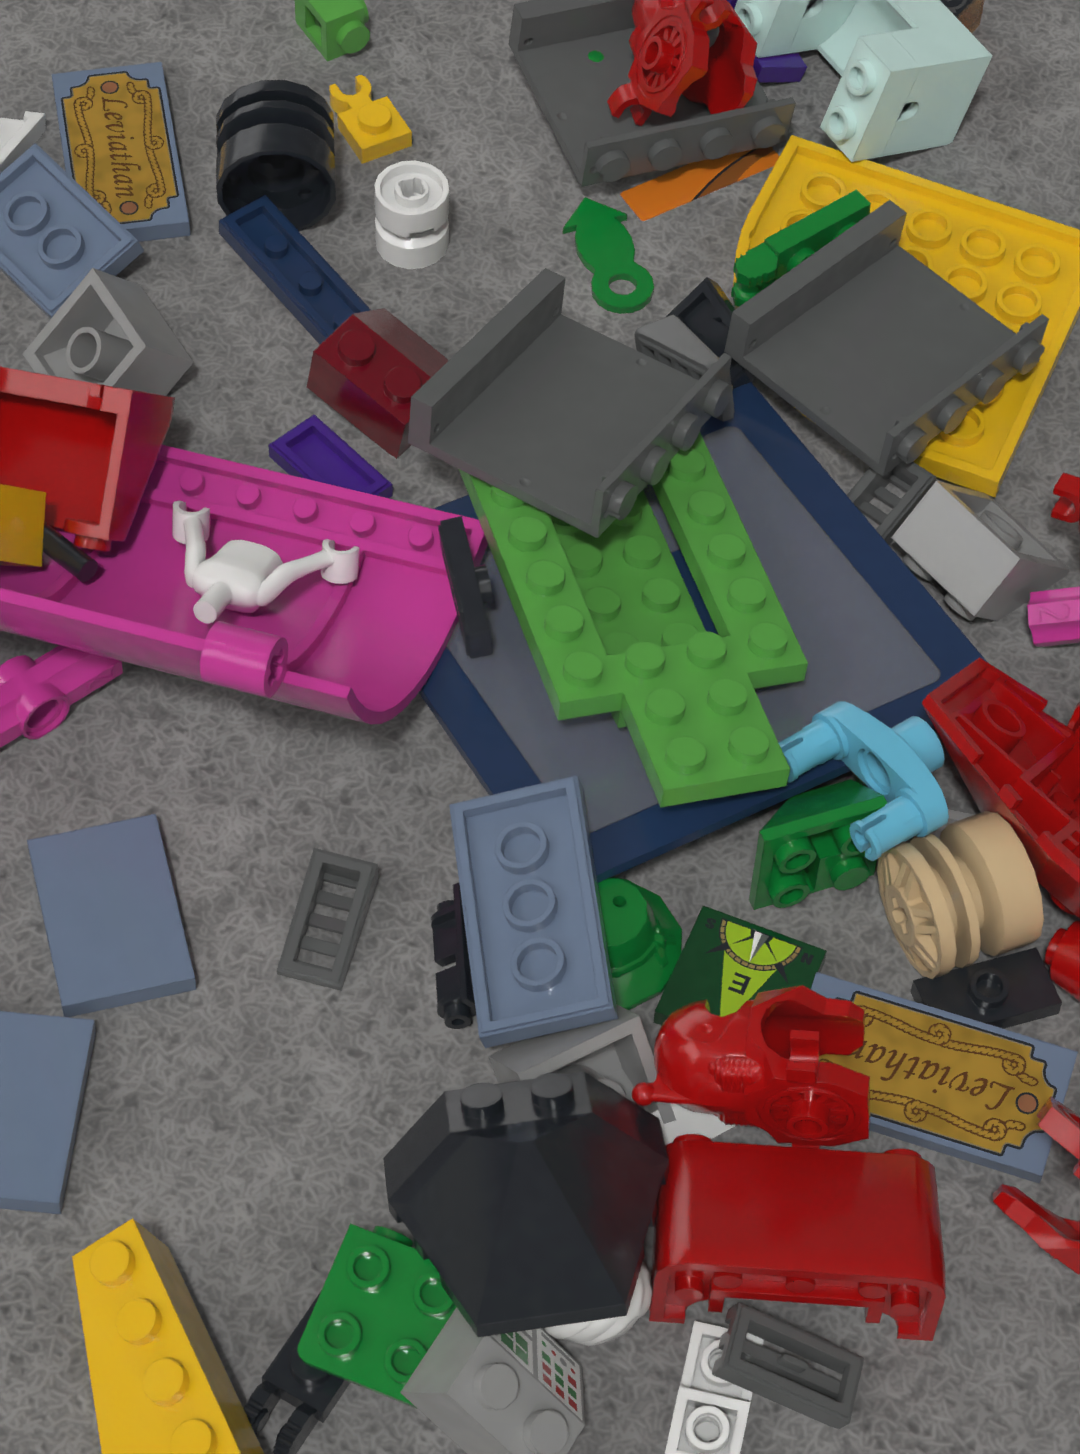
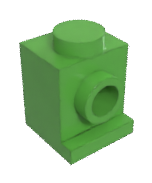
[295,0,370,62]

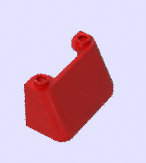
[0,366,175,552]
[649,1134,946,1341]

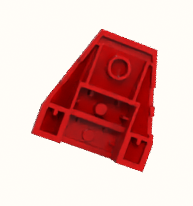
[921,657,1080,919]

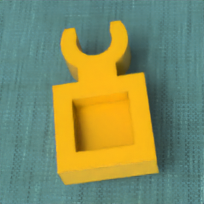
[329,75,412,164]

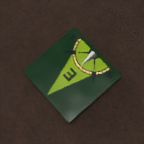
[653,906,827,1026]

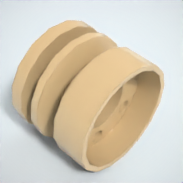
[877,811,1044,979]

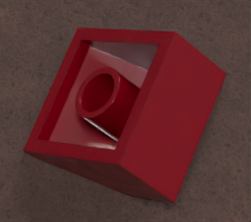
[307,308,449,459]

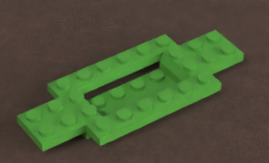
[459,432,808,808]

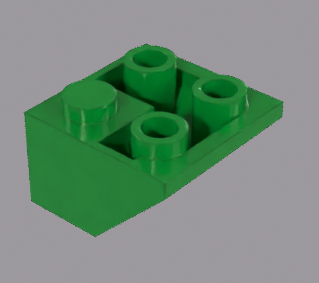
[749,779,887,910]

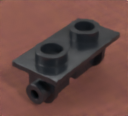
[431,883,476,1029]

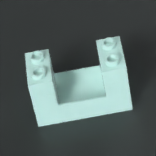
[734,0,993,162]

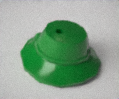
[597,878,682,1010]

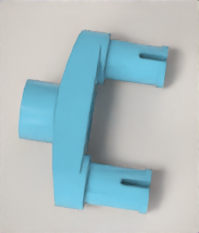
[779,701,949,861]

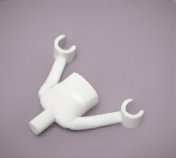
[172,500,360,624]

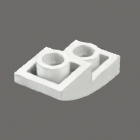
[665,1321,764,1454]

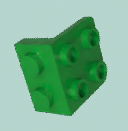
[297,1223,456,1409]

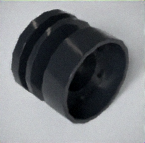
[216,80,336,231]

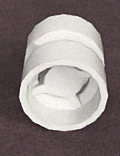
[374,160,449,269]

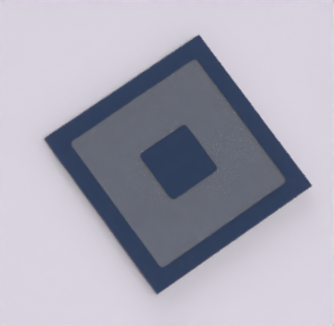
[419,382,987,883]

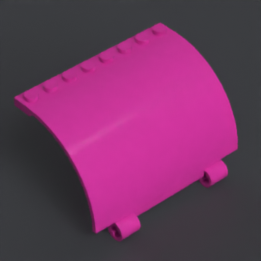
[0,445,488,725]

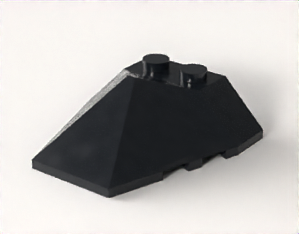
[383,1072,669,1337]

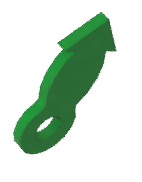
[563,197,654,314]

